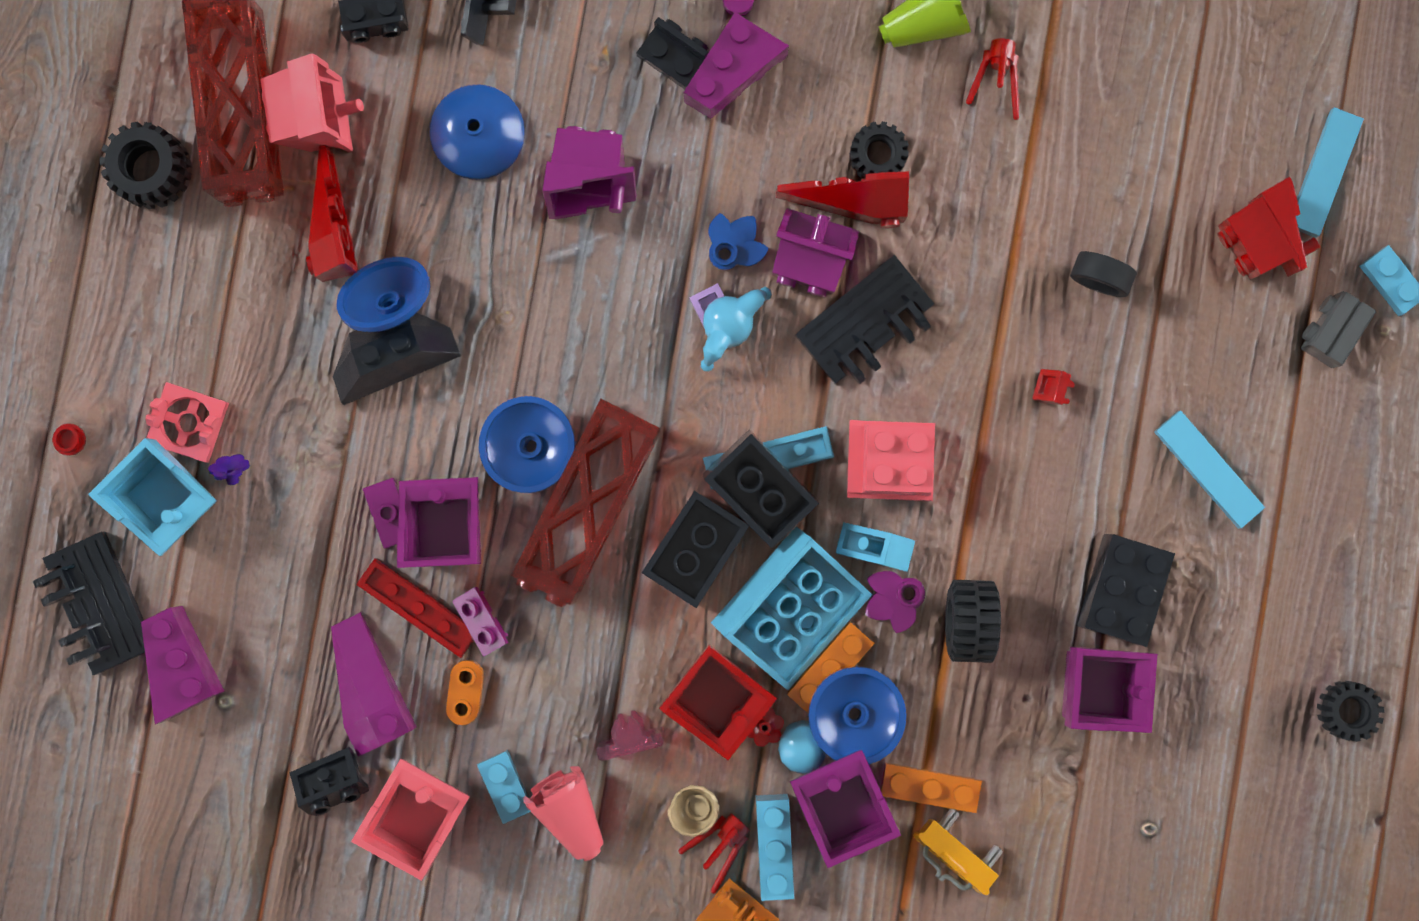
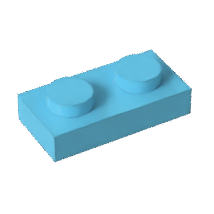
[1359,245,1419,316]
[477,750,531,824]

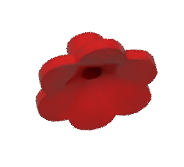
[747,707,784,747]

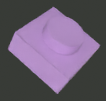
[689,283,724,327]

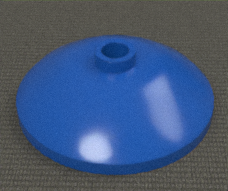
[430,85,525,180]
[336,257,430,332]
[479,396,576,493]
[808,667,906,764]

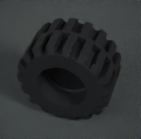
[100,122,192,209]
[945,580,1001,663]

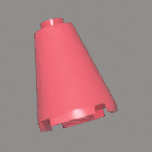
[523,766,603,861]

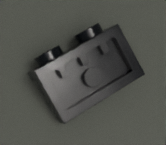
[338,0,409,43]
[636,17,709,90]
[289,747,369,816]

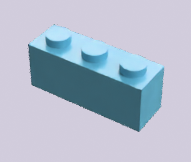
[755,794,794,901]

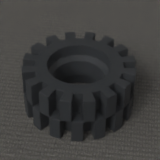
[849,121,909,178]
[1317,681,1384,742]

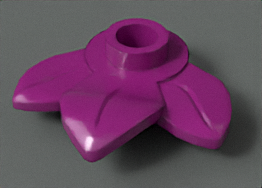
[865,571,925,633]

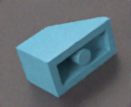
[836,522,915,572]

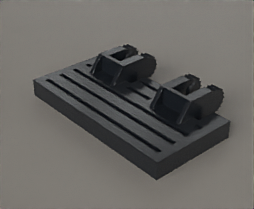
[795,255,934,384]
[33,532,145,675]

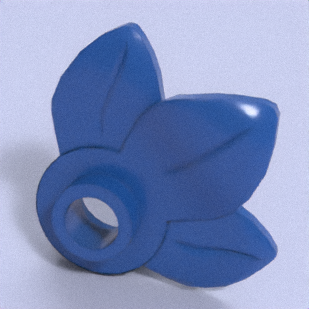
[708,213,768,270]

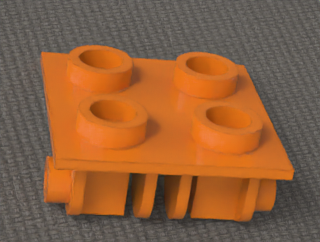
[695,878,780,921]

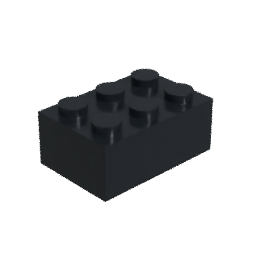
[703,429,819,548]
[642,490,749,608]
[1076,534,1175,647]

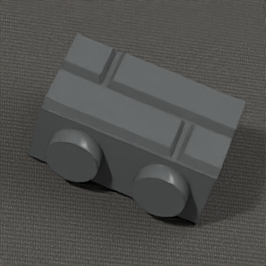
[1301,291,1376,368]

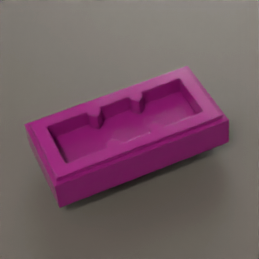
[362,478,399,549]

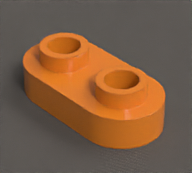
[446,660,484,725]

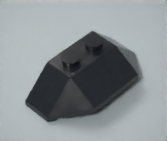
[333,313,461,405]

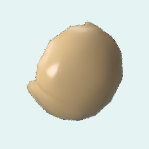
[668,785,720,837]

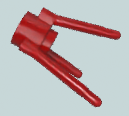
[966,38,1019,120]
[678,813,750,894]

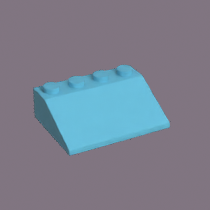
[711,526,873,690]

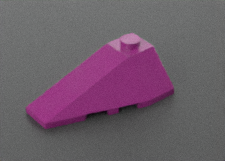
[331,612,417,757]

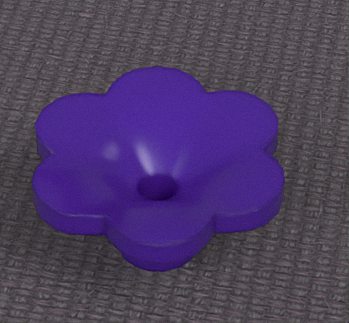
[208,454,250,485]

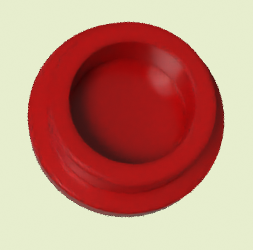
[52,424,86,456]

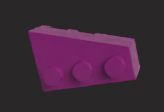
[683,12,789,119]
[141,606,225,725]

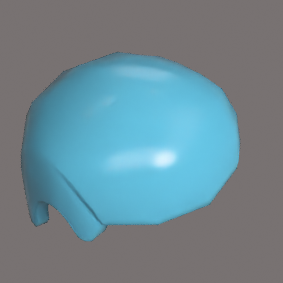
[778,720,826,774]

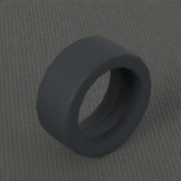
[1070,251,1137,297]

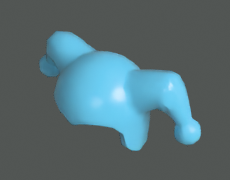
[701,287,772,372]

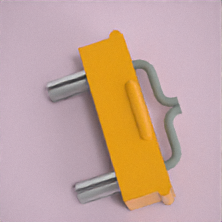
[913,809,1003,895]

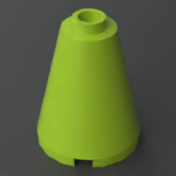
[878,0,971,48]

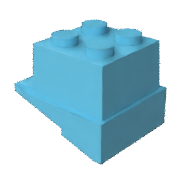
[88,438,217,556]

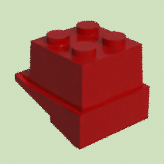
[1217,177,1320,280]
[659,644,777,760]

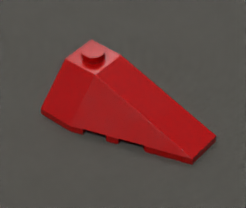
[306,145,358,282]
[776,171,910,229]

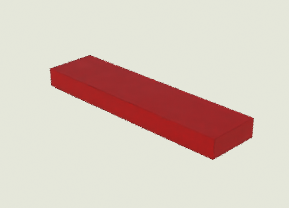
[356,558,474,658]

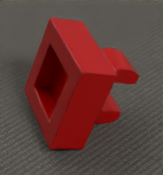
[1032,369,1075,405]

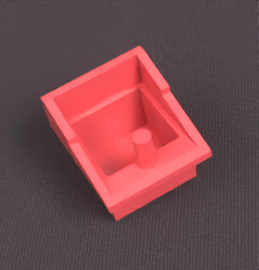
[260,54,364,153]
[847,420,935,502]
[351,758,470,881]

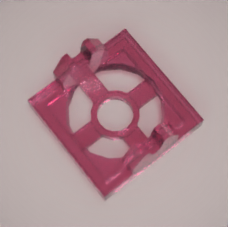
[596,710,665,761]

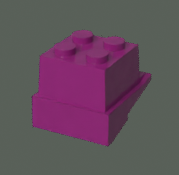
[543,126,637,219]
[772,208,859,298]
[397,477,481,568]
[1062,646,1158,733]
[790,749,901,868]

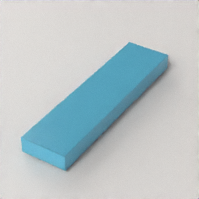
[1296,107,1364,238]
[1154,410,1265,529]
[703,426,834,489]

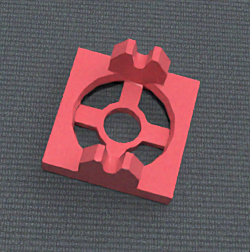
[145,382,229,463]

